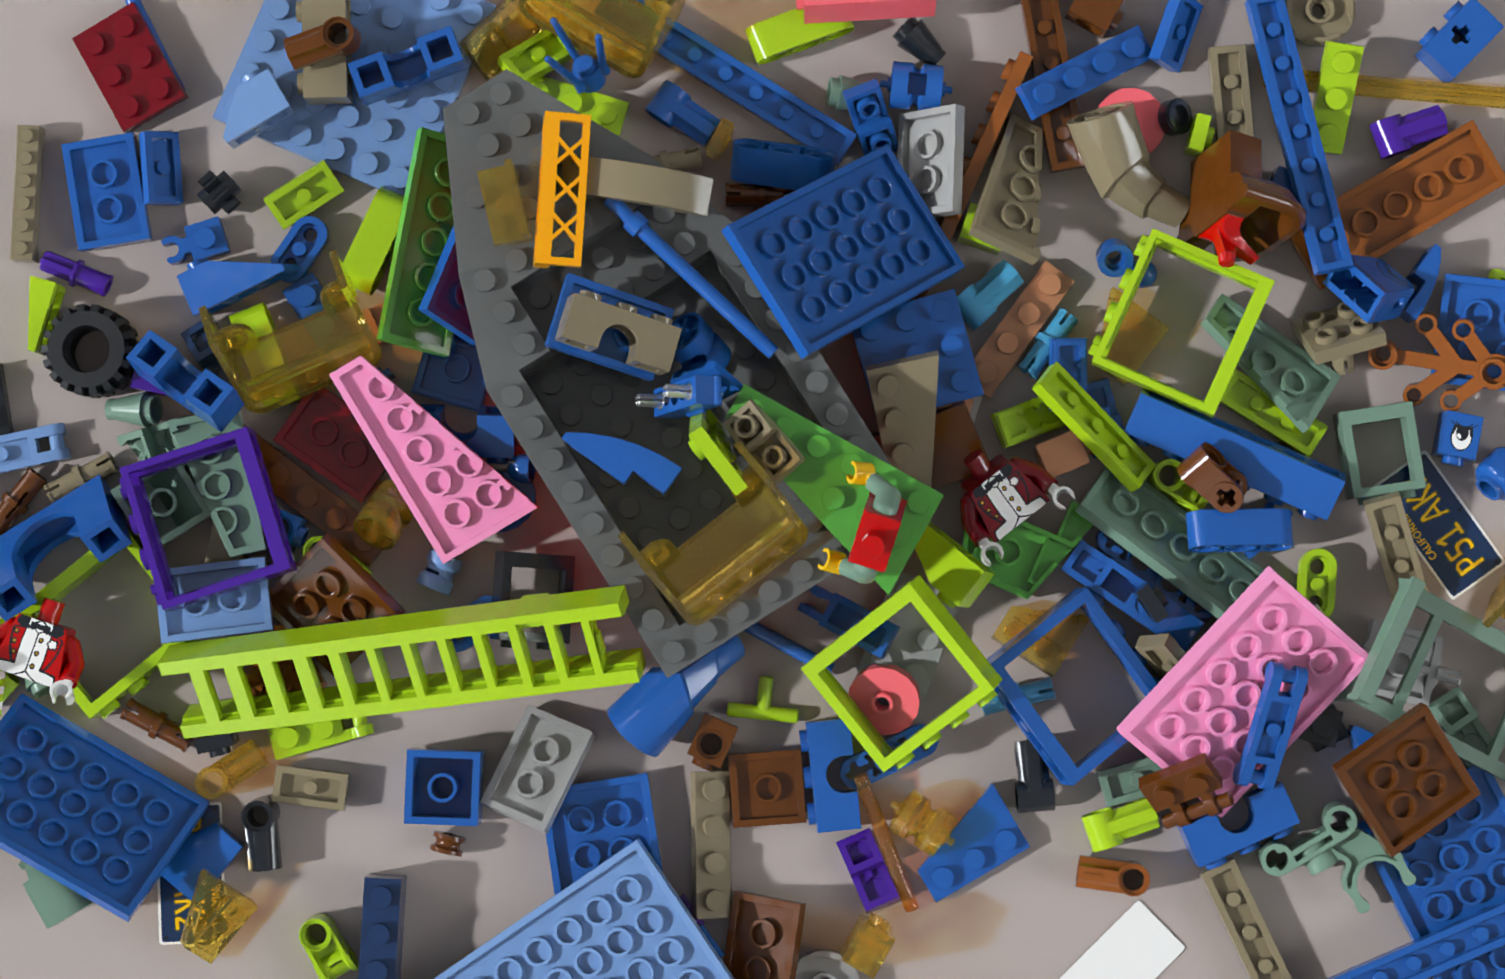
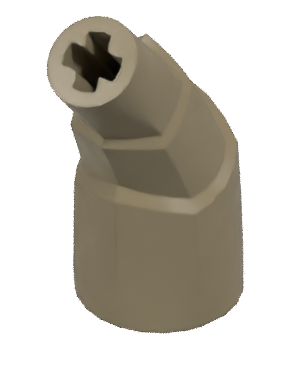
[1067,101,1190,227]

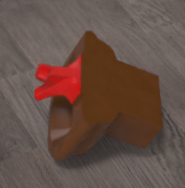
[1177,130,1306,268]

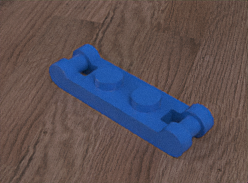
[1233,661,1308,790]

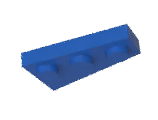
[917,783,1030,903]

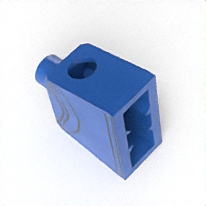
[1323,254,1414,323]

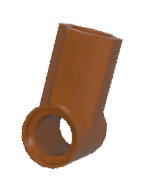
[1075,855,1150,897]

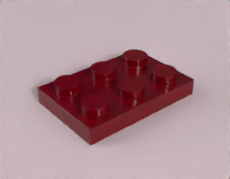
[72,2,189,133]
[273,381,387,503]

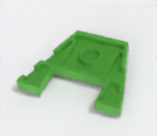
[962,476,1093,600]

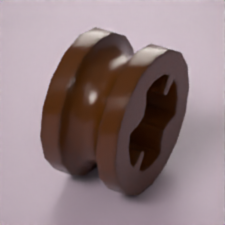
[430,831,466,857]

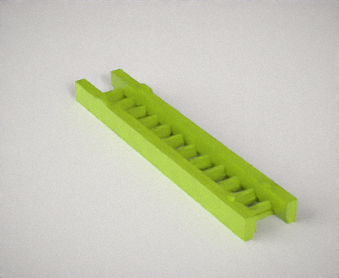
[157,585,646,739]

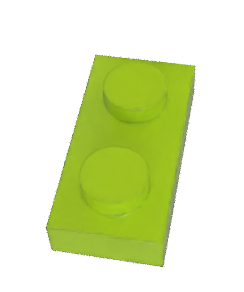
[497,25,578,83]
[263,159,344,230]

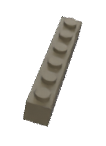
[10,125,45,263]

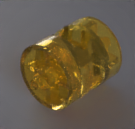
[353,480,414,550]
[888,789,957,857]

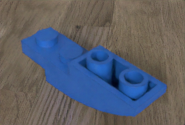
[1061,539,1205,652]

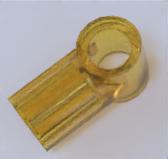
[195,739,269,799]

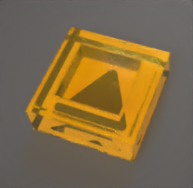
[705,117,735,161]

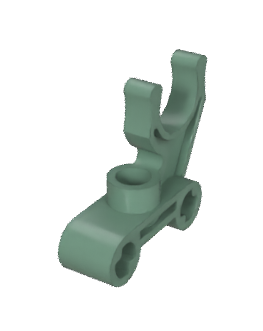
[1258,801,1416,913]

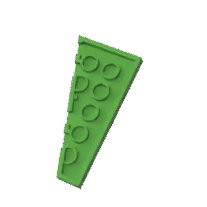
[726,384,944,595]

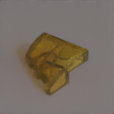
[459,0,541,81]

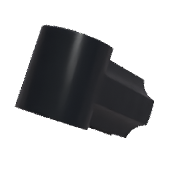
[1015,740,1055,813]
[241,796,282,872]

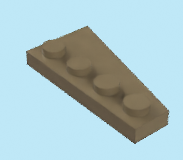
[969,114,1043,265]
[865,350,939,487]

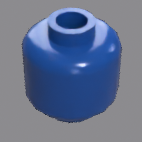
[1475,447,1505,501]

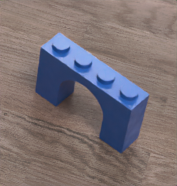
[0,474,132,622]

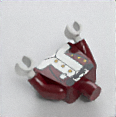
[960,449,1075,566]

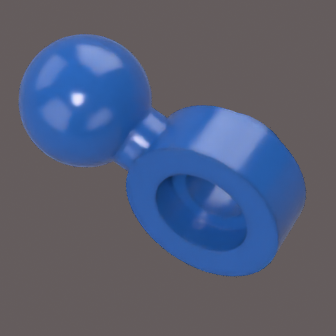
[1096,238,1157,288]

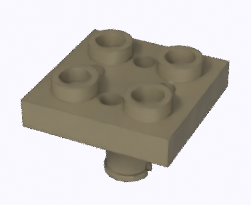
[1291,302,1387,375]

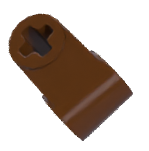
[1177,442,1248,513]

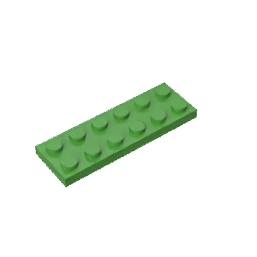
[376,127,454,357]

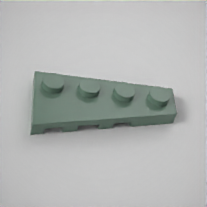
[1200,293,1341,434]

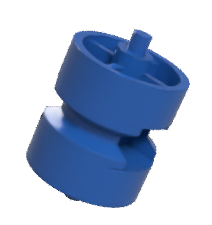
[880,61,953,110]
[672,312,731,369]

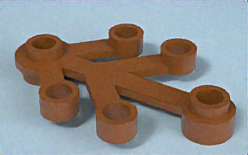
[1368,312,1505,411]

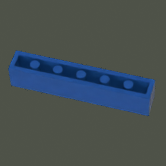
[1124,388,1346,521]

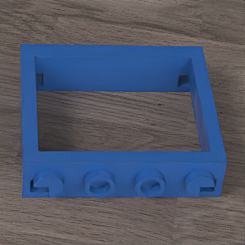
[987,587,1160,786]

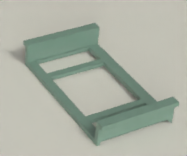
[1346,576,1505,782]

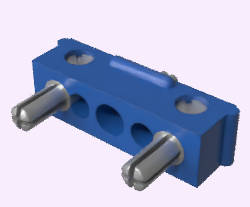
[635,375,723,419]

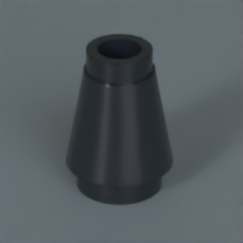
[892,17,946,65]

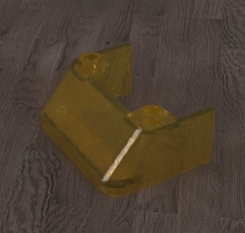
[519,0,686,78]
[198,250,382,414]
[618,440,808,625]

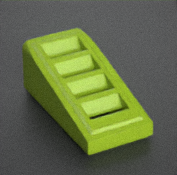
[28,276,66,356]

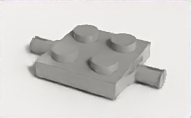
[1358,619,1463,706]

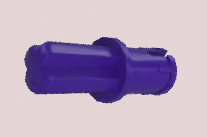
[40,251,113,297]

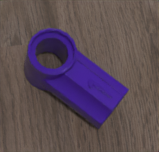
[1369,105,1448,160]

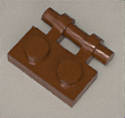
[1139,753,1234,829]

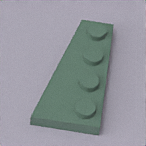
[166,410,269,558]

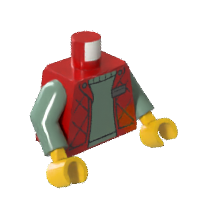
[818,461,907,584]

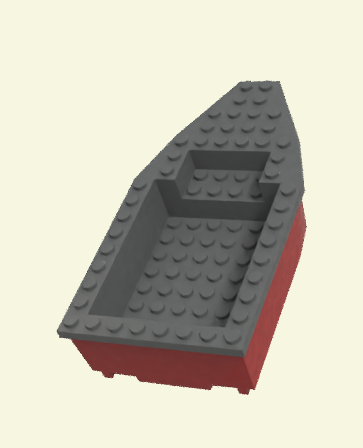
[443,69,892,678]

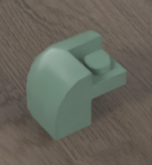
[18,861,96,929]

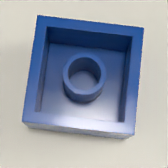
[404,747,485,826]

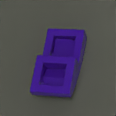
[836,828,901,914]

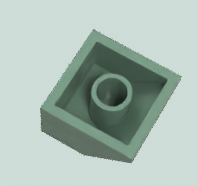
[110,465,210,547]

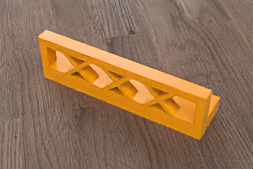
[533,111,591,268]

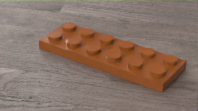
[1289,120,1505,291]

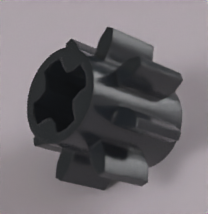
[197,170,242,215]

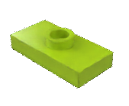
[990,396,1066,449]

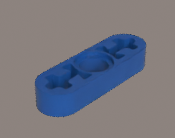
[840,723,939,789]

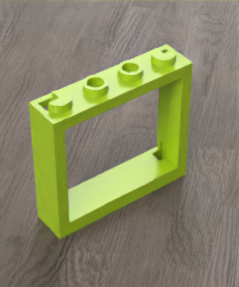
[1088,228,1275,418]
[14,525,203,719]
[801,575,1003,773]

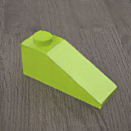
[915,521,995,609]

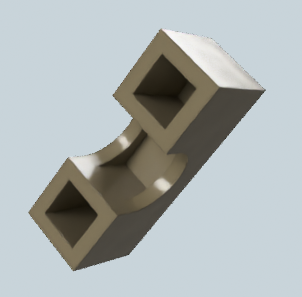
[555,290,682,376]

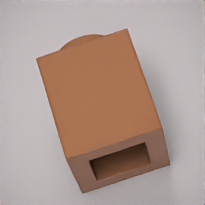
[1032,431,1092,477]

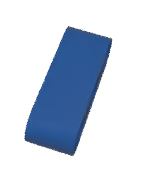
[730,138,836,190]
[1186,508,1294,553]

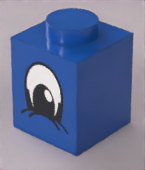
[1431,410,1484,467]

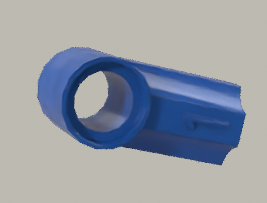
[645,80,721,148]

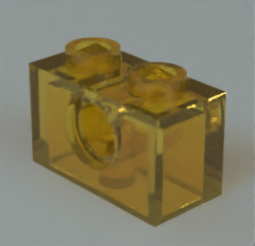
[839,912,896,979]

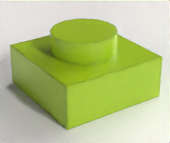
[1183,113,1215,157]

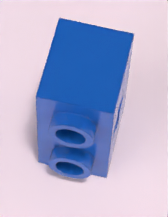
[1414,0,1504,85]

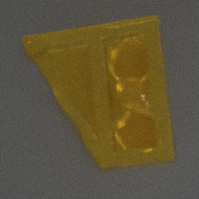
[1101,287,1169,387]
[991,606,1089,678]
[180,868,258,964]

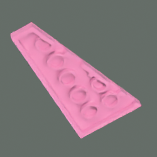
[329,356,538,564]

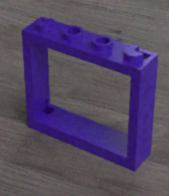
[119,427,298,611]

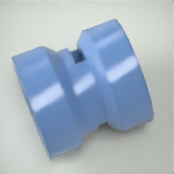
[416,548,463,596]

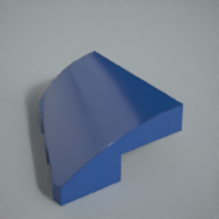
[161,822,246,905]

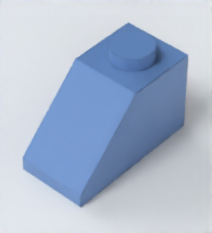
[223,69,296,149]

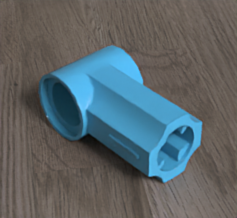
[957,259,1024,332]

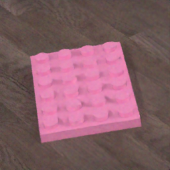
[1116,566,1369,818]

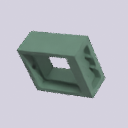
[1333,401,1426,506]

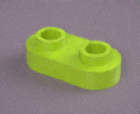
[1296,548,1337,617]

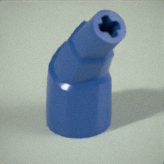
[607,635,745,757]

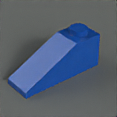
[177,258,300,316]

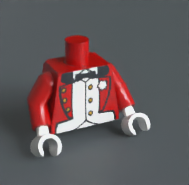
[0,597,85,706]

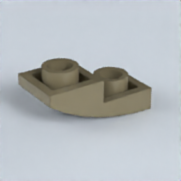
[723,400,806,484]

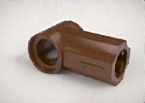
[283,16,361,71]

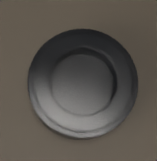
[1158,98,1193,136]

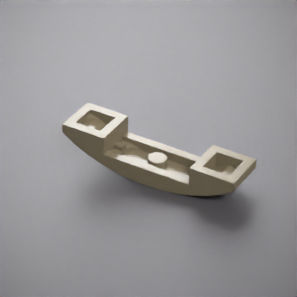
[558,156,713,217]

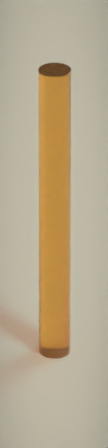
[854,773,919,912]

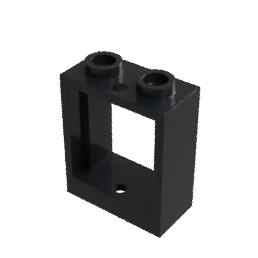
[490,551,575,650]

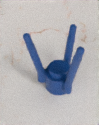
[544,17,611,94]

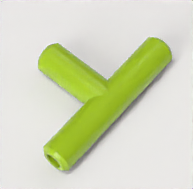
[726,676,799,723]

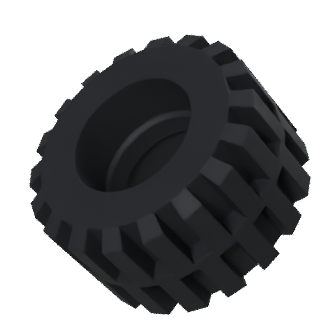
[41,304,139,398]

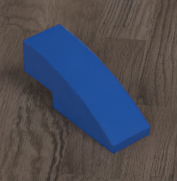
[562,432,682,495]

